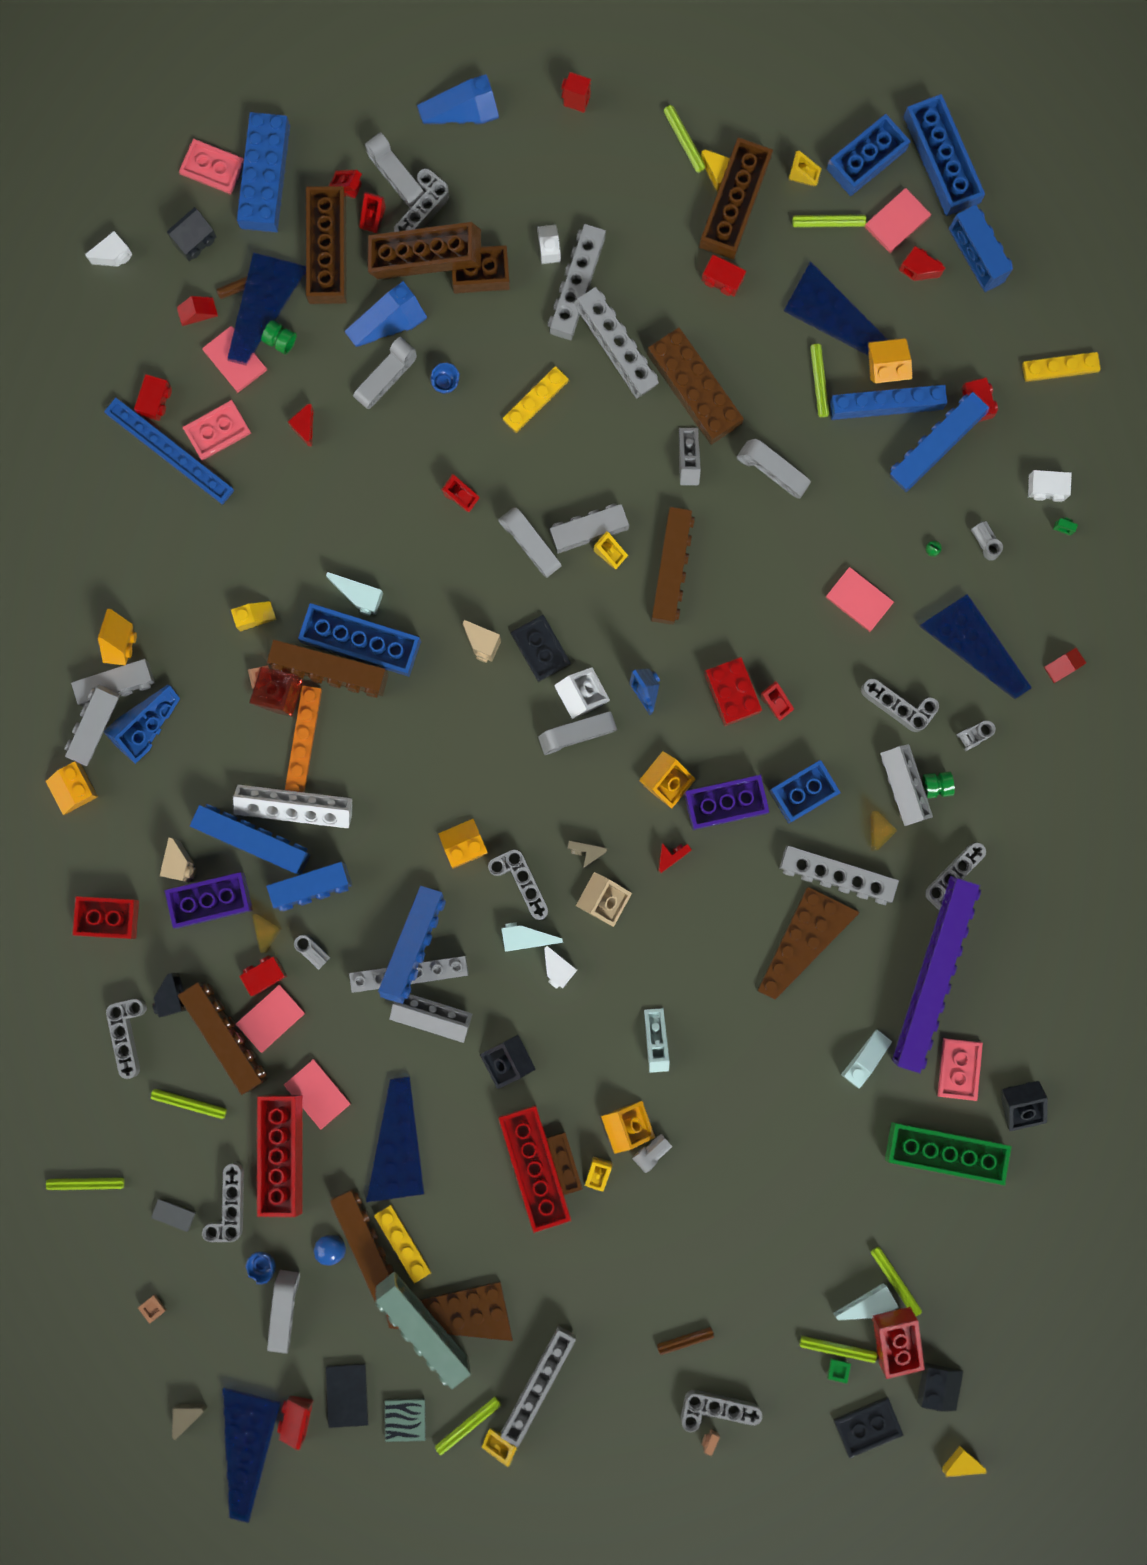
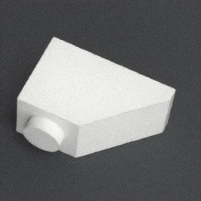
[538,225,560,264]
[85,231,133,266]
[545,946,577,989]

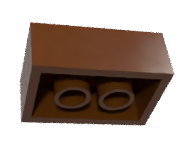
[452,245,510,294]

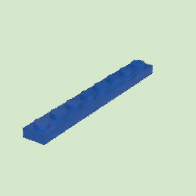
[104,398,235,505]

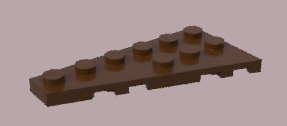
[757,887,860,1000]
[386,1281,513,1341]

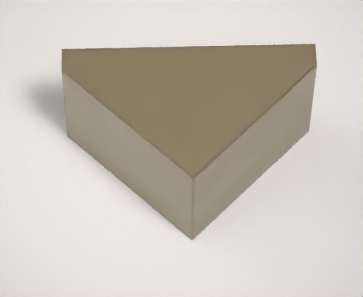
[172,1404,207,1440]

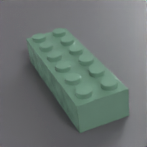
[375,1271,471,1389]

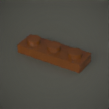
[547,1132,583,1195]

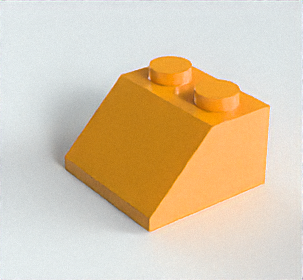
[868,338,912,383]
[98,609,137,665]
[639,751,696,809]
[46,761,98,815]
[438,819,488,869]
[601,1101,655,1154]

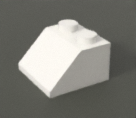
[554,668,610,719]

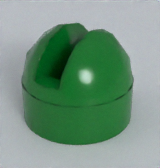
[926,541,942,557]

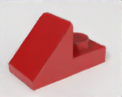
[329,170,362,198]
[441,474,480,512]
[761,681,794,721]
[658,843,692,874]

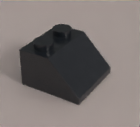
[166,207,217,261]
[152,973,187,1018]
[480,1035,536,1089]
[1001,1081,1048,1132]
[917,1363,963,1412]

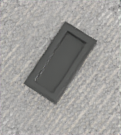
[151,1198,196,1232]

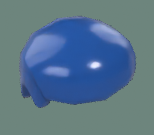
[430,362,459,394]
[313,1235,346,1266]
[246,1251,276,1284]

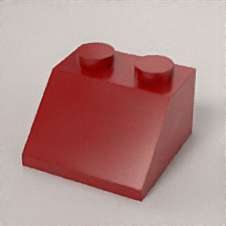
[277,1395,313,1450]

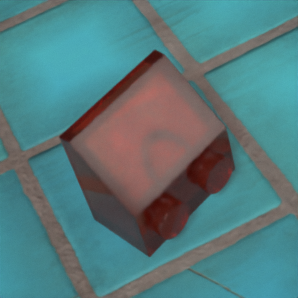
[249,667,303,717]

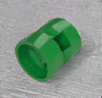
[261,320,297,355]
[922,771,955,799]

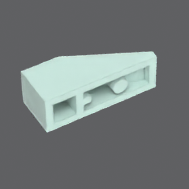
[326,572,383,616]
[502,922,563,952]
[644,1008,669,1073]
[841,1029,892,1088]
[833,1283,899,1320]

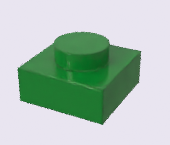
[1053,518,1078,536]
[827,1358,851,1384]

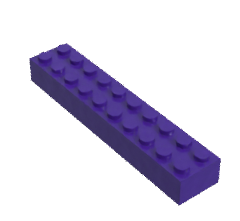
[892,876,981,1073]

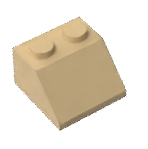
[463,620,501,663]
[160,838,196,882]
[576,872,632,927]

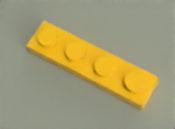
[1022,352,1101,382]
[503,366,569,433]
[374,1204,431,1284]

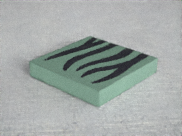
[385,1398,426,1442]

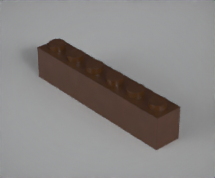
[651,507,695,625]
[330,1189,394,1310]

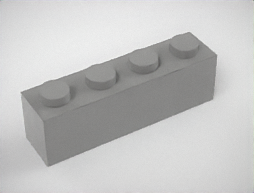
[550,504,629,554]
[71,659,155,707]
[64,685,121,766]
[881,744,933,826]
[389,994,473,1043]

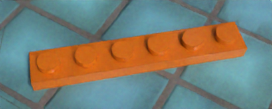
[285,686,322,793]

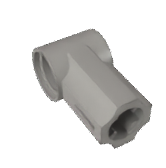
[971,521,1003,560]
[294,935,331,970]
[632,1134,672,1173]

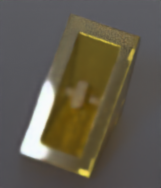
[871,811,897,851]
[252,914,282,953]

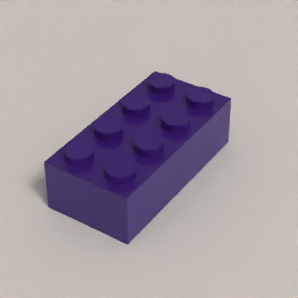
[684,775,769,831]
[165,872,253,929]

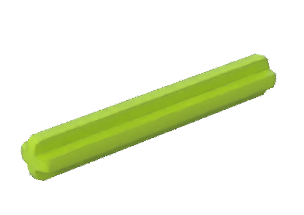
[664,105,705,172]
[792,215,866,227]
[811,344,829,418]
[151,1089,227,1119]
[46,1178,125,1190]
[871,1247,922,1317]
[799,1336,877,1363]
[435,1397,501,1455]

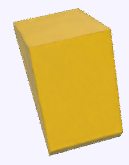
[701,150,730,191]
[789,151,821,186]
[594,531,628,569]
[585,1156,612,1191]
[482,1429,517,1466]
[942,1446,986,1477]

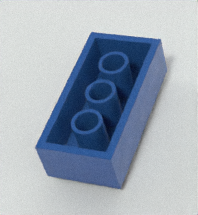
[827,114,910,197]
[949,205,1013,292]
[267,862,353,912]

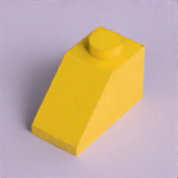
[231,601,276,631]

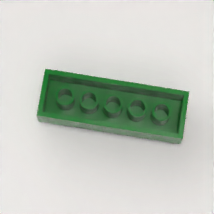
[885,1122,1012,1185]

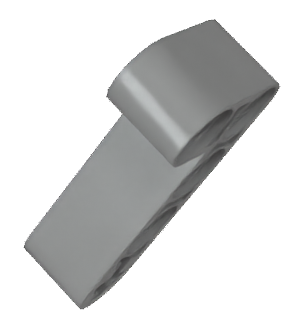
[365,132,424,208]
[394,169,449,232]
[353,337,417,409]
[737,439,811,498]
[498,508,561,578]
[861,679,939,732]
[538,712,618,755]
[925,843,986,910]
[488,850,548,920]
[106,999,147,1079]
[202,1162,244,1242]
[267,1270,300,1354]
[681,1390,762,1432]

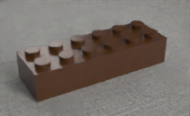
[699,137,773,260]
[306,186,347,304]
[368,222,481,279]
[647,327,744,445]
[267,640,389,698]
[178,982,267,1095]

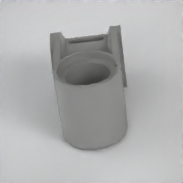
[957,721,996,751]

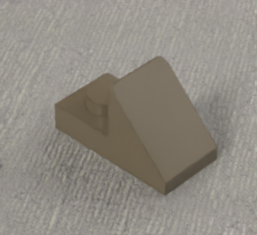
[567,841,607,868]

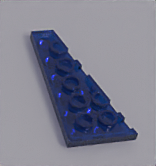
[227,252,306,365]
[784,261,888,356]
[920,594,1032,699]
[366,1076,425,1202]
[222,1387,281,1523]

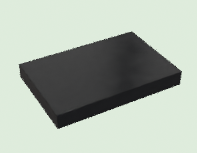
[510,614,571,683]
[326,1363,369,1428]
[833,1396,904,1458]

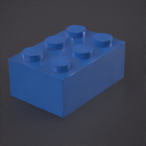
[769,760,841,824]

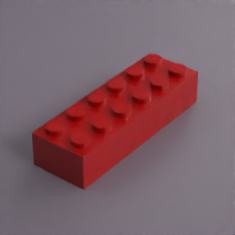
[257,1095,303,1217]
[499,1105,571,1233]

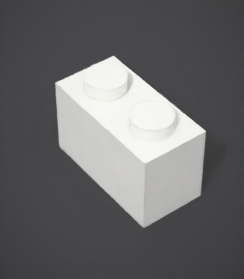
[1028,470,1071,502]

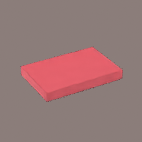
[179,138,244,194]
[864,188,931,253]
[202,326,267,393]
[183,400,251,461]
[826,567,894,632]
[236,985,306,1053]
[937,1038,983,1101]
[284,1059,351,1130]

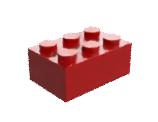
[704,657,762,727]
[72,896,139,939]
[873,1307,924,1379]

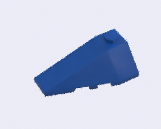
[417,74,499,124]
[345,281,427,347]
[629,669,660,715]
[103,685,180,764]

